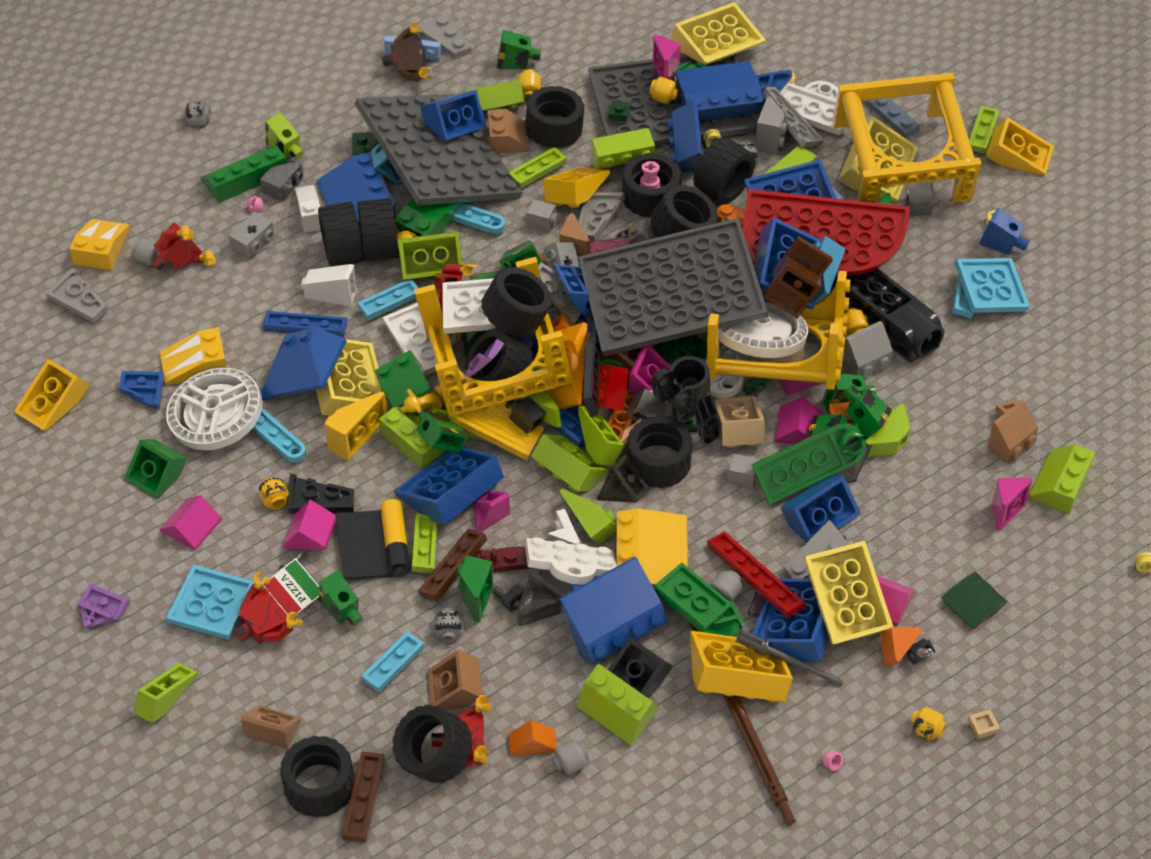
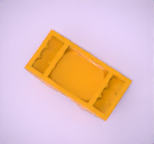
[547,322,587,410]

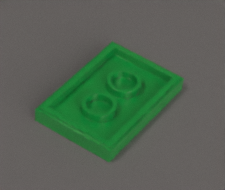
[653,562,733,632]

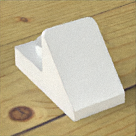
[548,509,580,545]

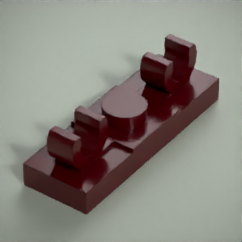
[477,545,531,572]

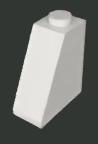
[301,264,357,307]

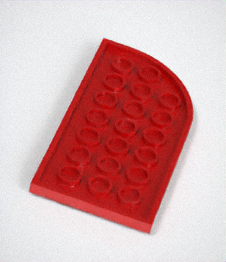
[742,189,910,275]

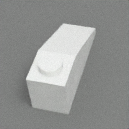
[295,185,320,233]

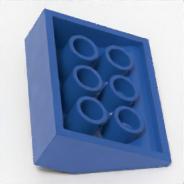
[675,61,764,121]
[317,152,396,228]
[744,159,837,199]
[754,217,820,309]
[394,447,504,525]
[559,556,668,665]
[752,578,829,662]

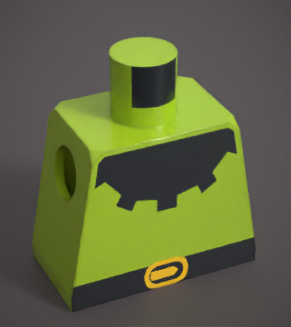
[265,113,304,160]

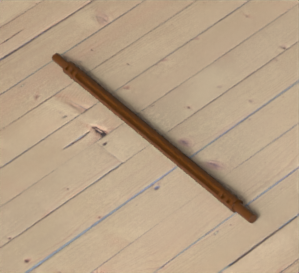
[688,621,796,825]

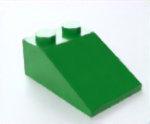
[395,198,462,237]

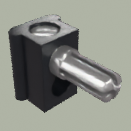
[493,584,528,612]
[906,638,936,665]

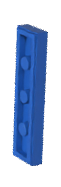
[263,311,348,338]

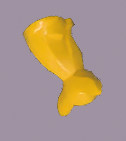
[401,389,443,414]

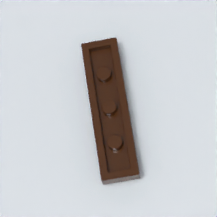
[418,529,488,602]
[342,751,385,843]

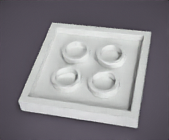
[443,278,496,334]

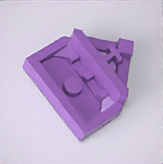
[465,339,504,377]
[77,583,131,629]

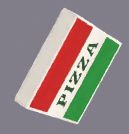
[261,558,319,615]

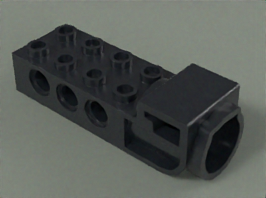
[831,268,945,363]

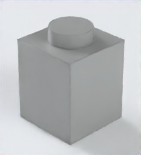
[526,199,558,232]
[728,454,759,488]

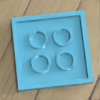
[954,258,1030,313]
[166,564,255,640]

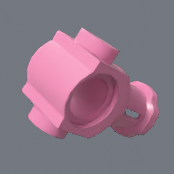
[640,161,660,189]

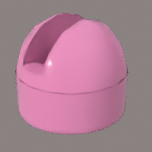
[248,196,264,213]
[822,751,843,771]

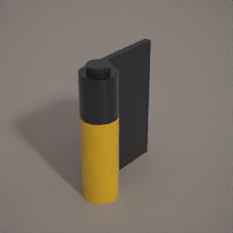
[336,499,410,580]

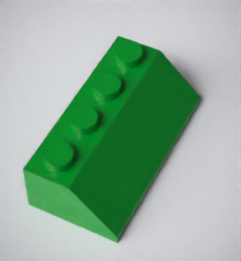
[201,146,287,203]

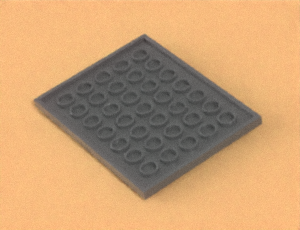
[588,54,758,146]
[355,94,522,205]
[578,218,768,357]

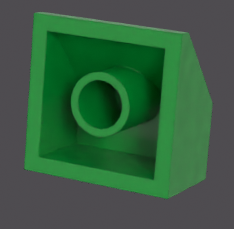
[374,350,432,408]
[124,439,187,498]
[457,555,494,623]

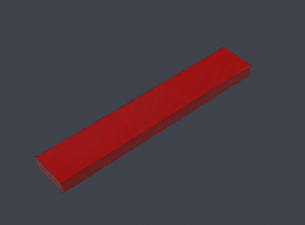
[707,531,805,618]

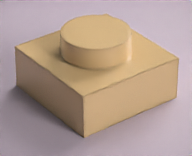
[968,709,1000,739]

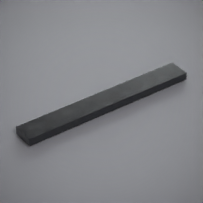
[583,313,601,417]

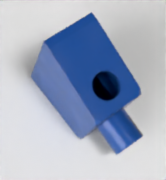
[979,208,1030,255]

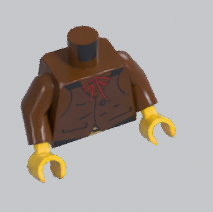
[382,21,432,81]

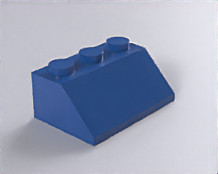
[420,90,486,141]
[667,101,702,172]
[780,475,861,543]

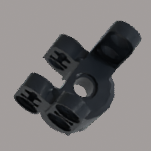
[652,356,720,443]

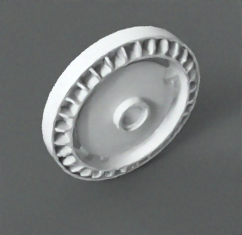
[718,302,808,358]
[166,368,263,450]

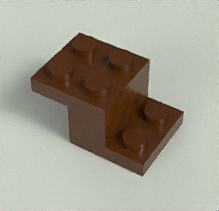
[763,236,833,319]

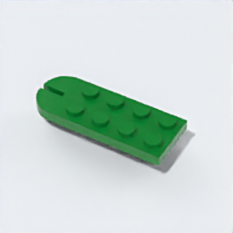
[751,423,866,505]

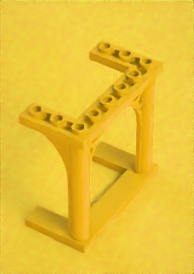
[833,73,981,203]
[414,257,573,417]
[707,271,850,390]

